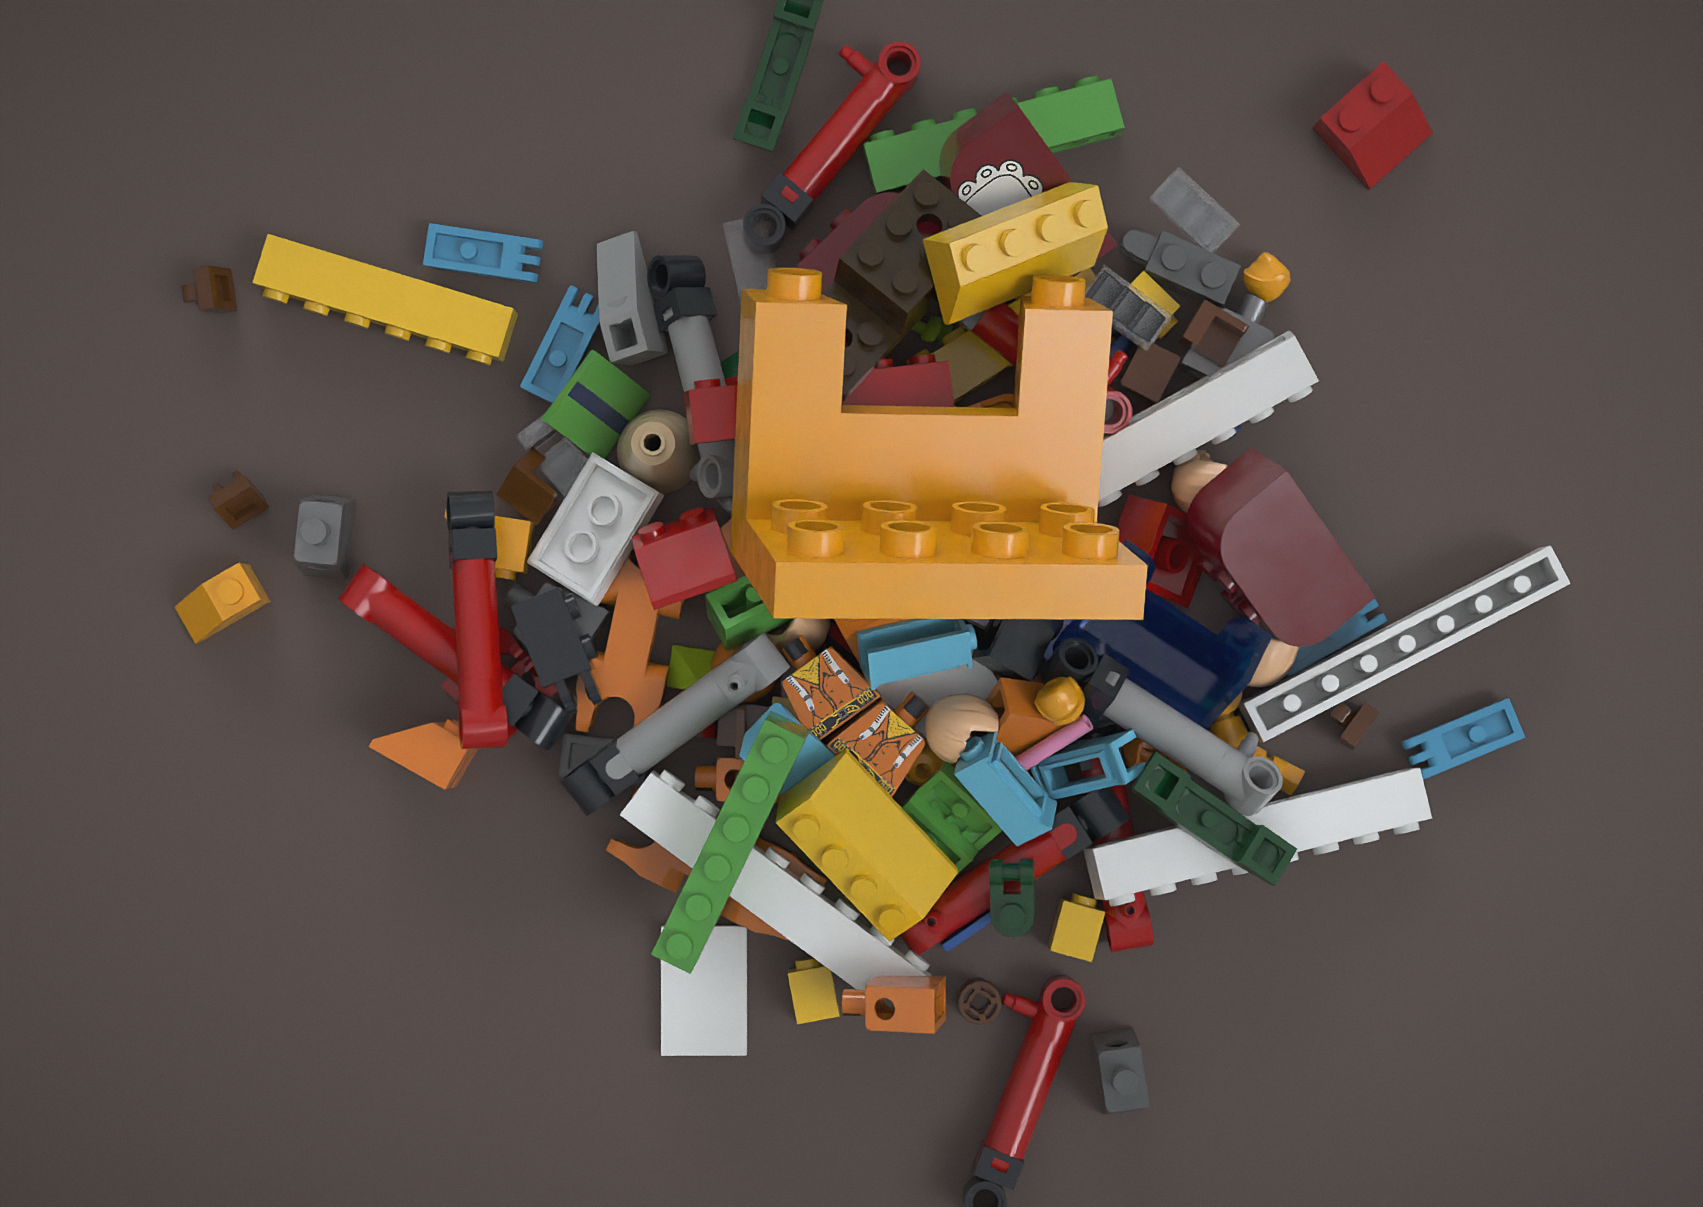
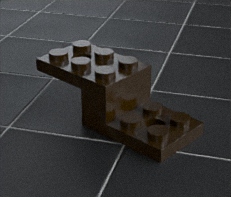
[822,169,982,402]

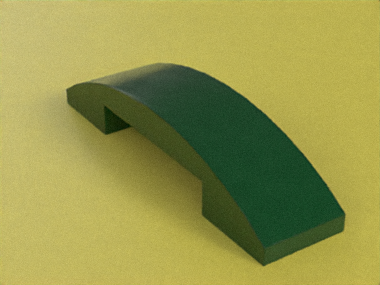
[733,0,824,152]
[1131,752,1297,886]

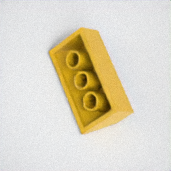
[923,182,1108,325]
[775,749,958,942]

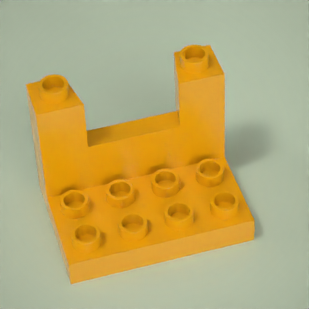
[730,268,1148,620]

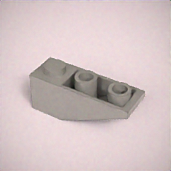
[597,231,669,366]

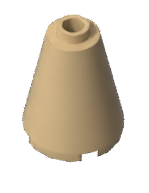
[617,409,701,494]

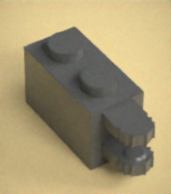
[1119,229,1241,308]

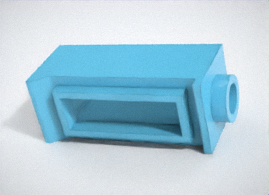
[856,619,977,690]
[1030,729,1146,800]
[954,732,1058,846]

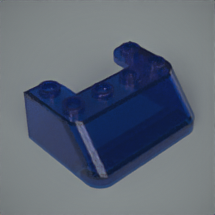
[1052,539,1273,730]

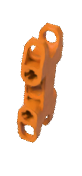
[576,552,685,733]
[606,786,827,941]

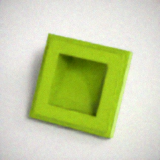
[666,645,715,690]

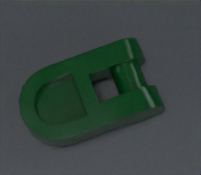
[989,859,1035,938]

